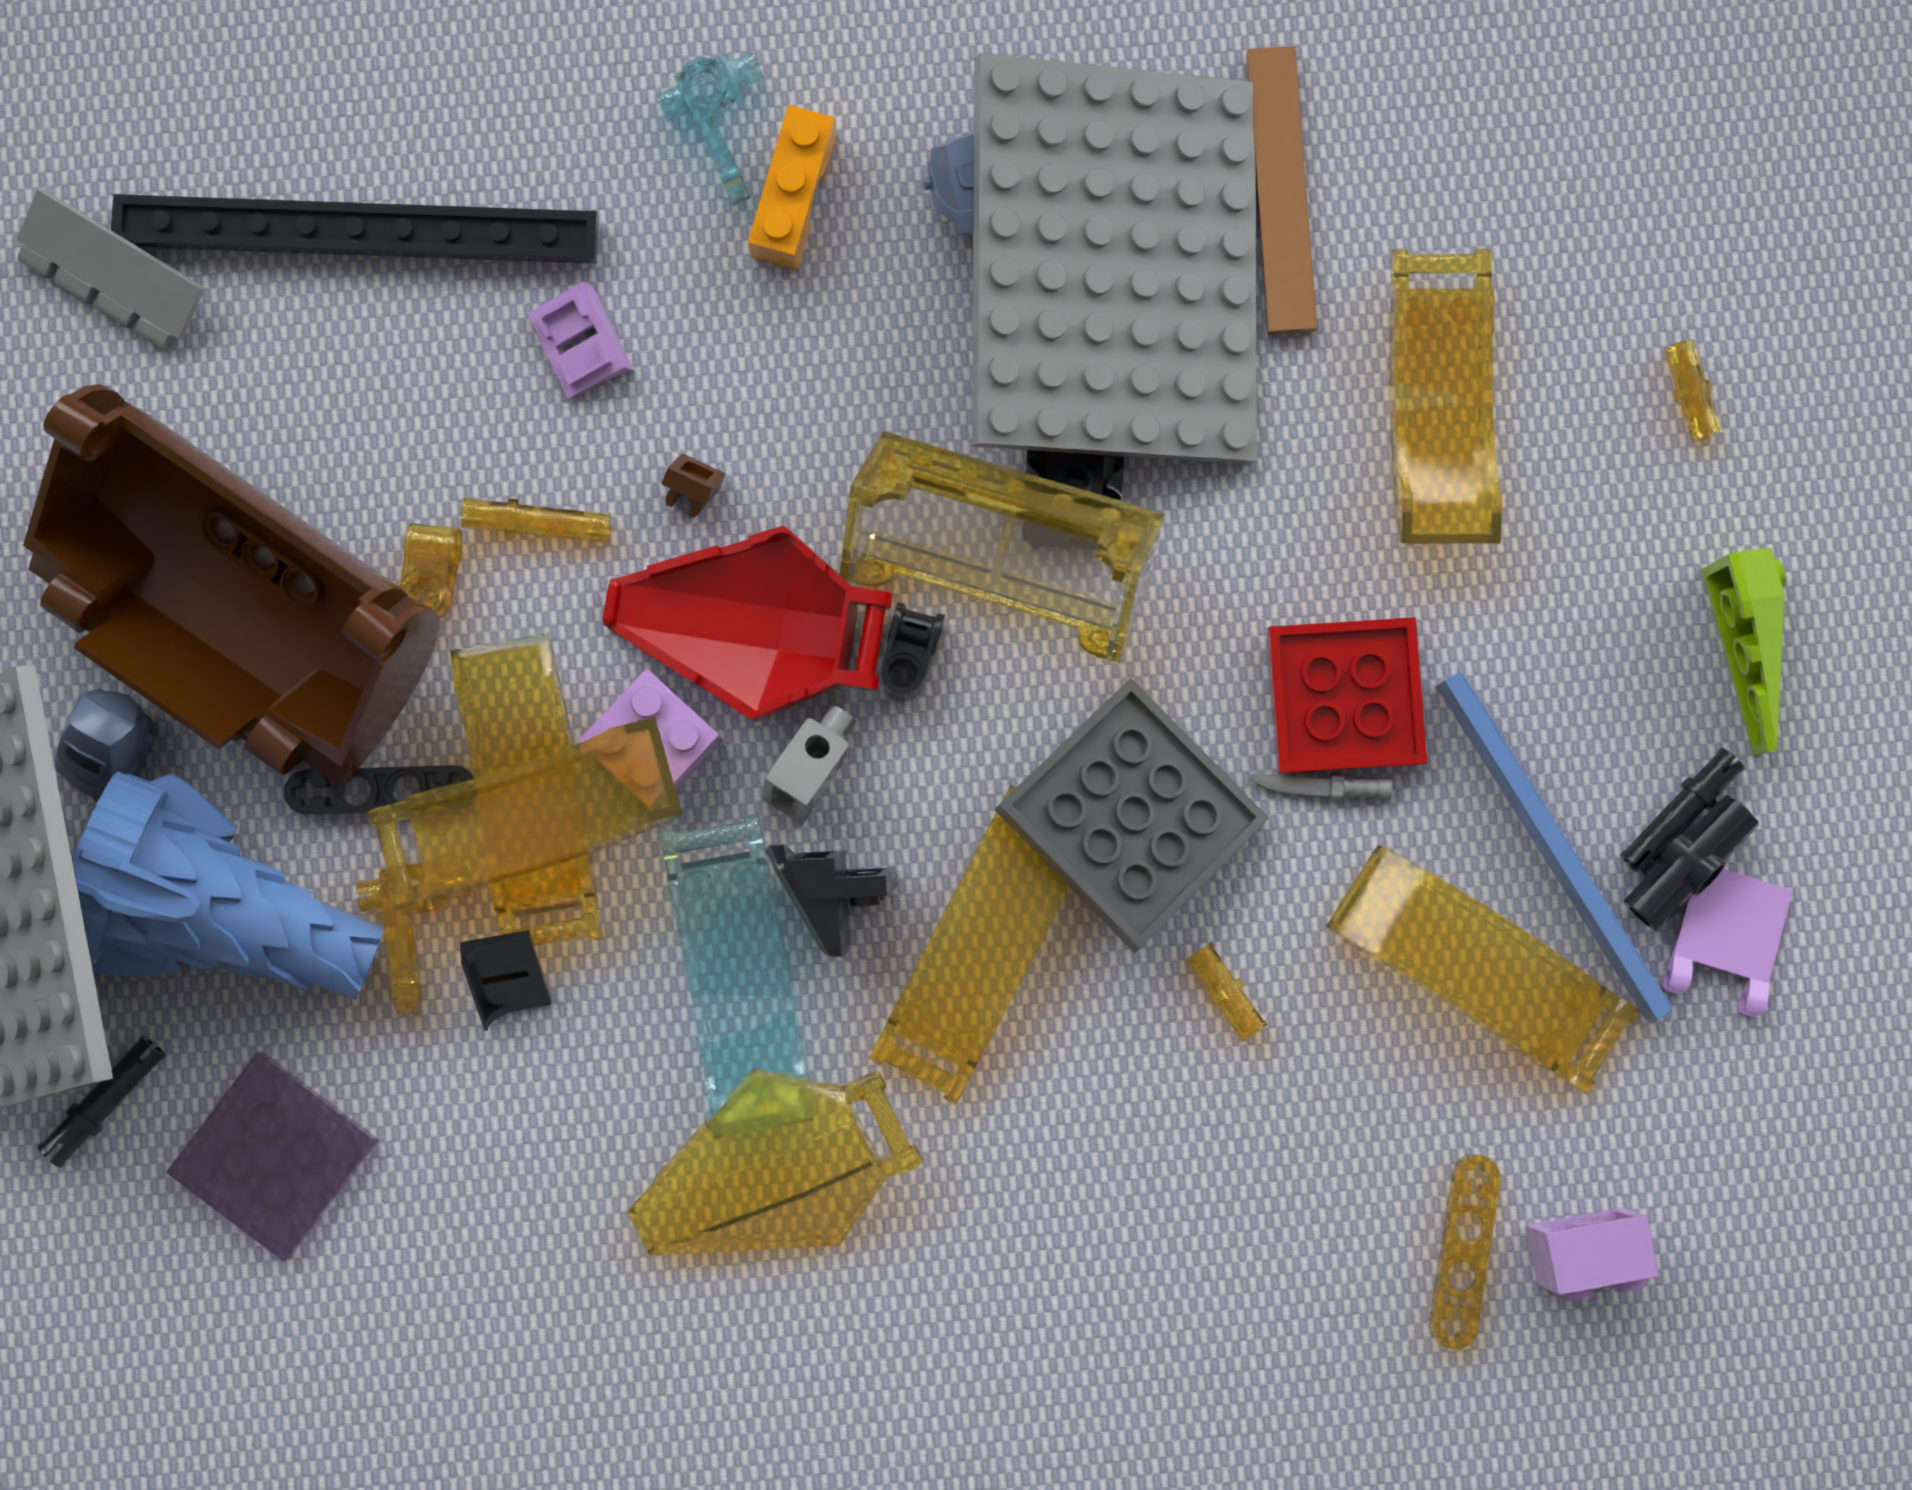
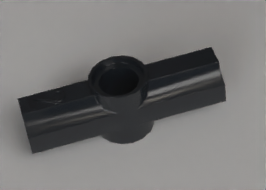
[1624,794,1759,932]

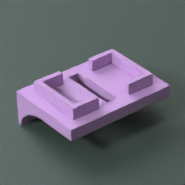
[527,281,634,400]

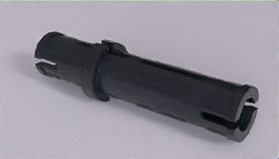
[1619,747,1745,876]
[37,1035,166,1168]

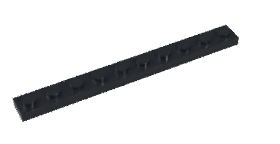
[111,194,599,264]

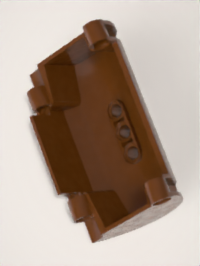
[23,384,440,787]

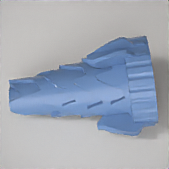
[72,771,385,1000]

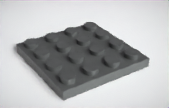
[994,678,1269,953]

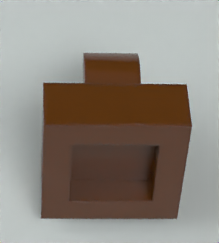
[661,453,726,518]

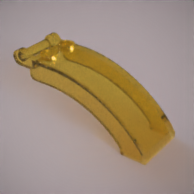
[1389,249,1502,544]
[450,633,603,946]
[367,717,682,909]
[868,785,1070,1104]
[1326,844,1641,1095]

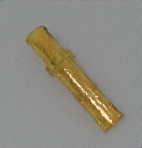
[461,496,612,544]

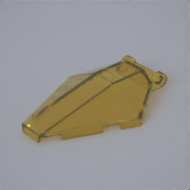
[627,1068,923,1256]

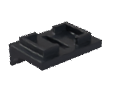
[460,930,551,1031]

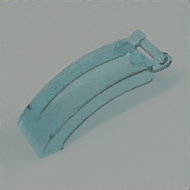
[660,814,814,1139]

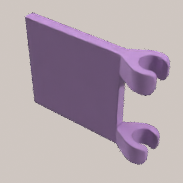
[1661,869,1793,1017]

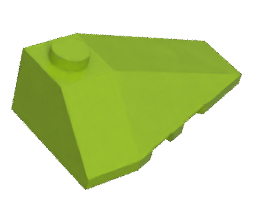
[1701,548,1786,756]

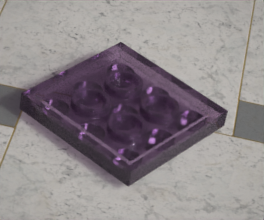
[166,1051,379,1262]

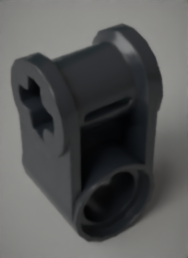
[881,602,945,701]

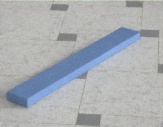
[1436,672,1673,1020]

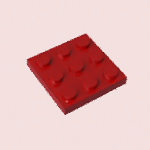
[1267,617,1427,774]

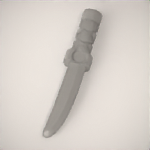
[1251,772,1392,801]

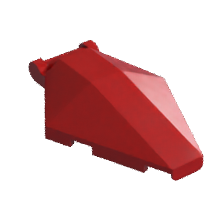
[603,525,893,722]

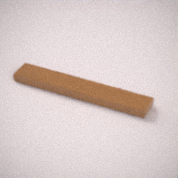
[1246,46,1317,335]

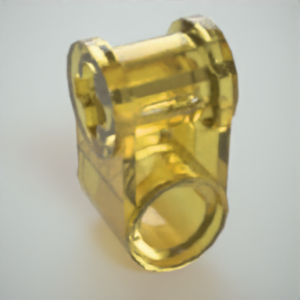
[399,523,463,619]

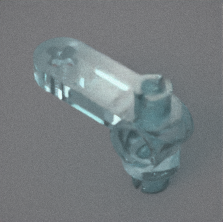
[655,51,764,206]

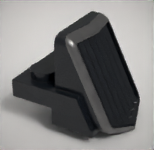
[766,844,897,957]

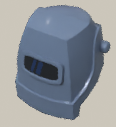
[55,688,157,799]

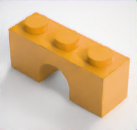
[748,105,837,270]

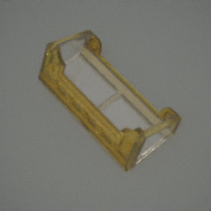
[839,431,1165,663]

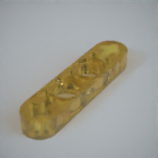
[1429,1154,1501,1349]

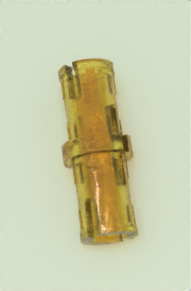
[1663,339,1723,442]
[1185,942,1268,1042]

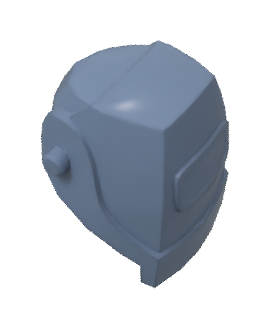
[922,133,974,234]

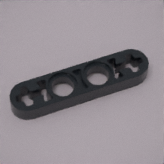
[284,765,479,815]

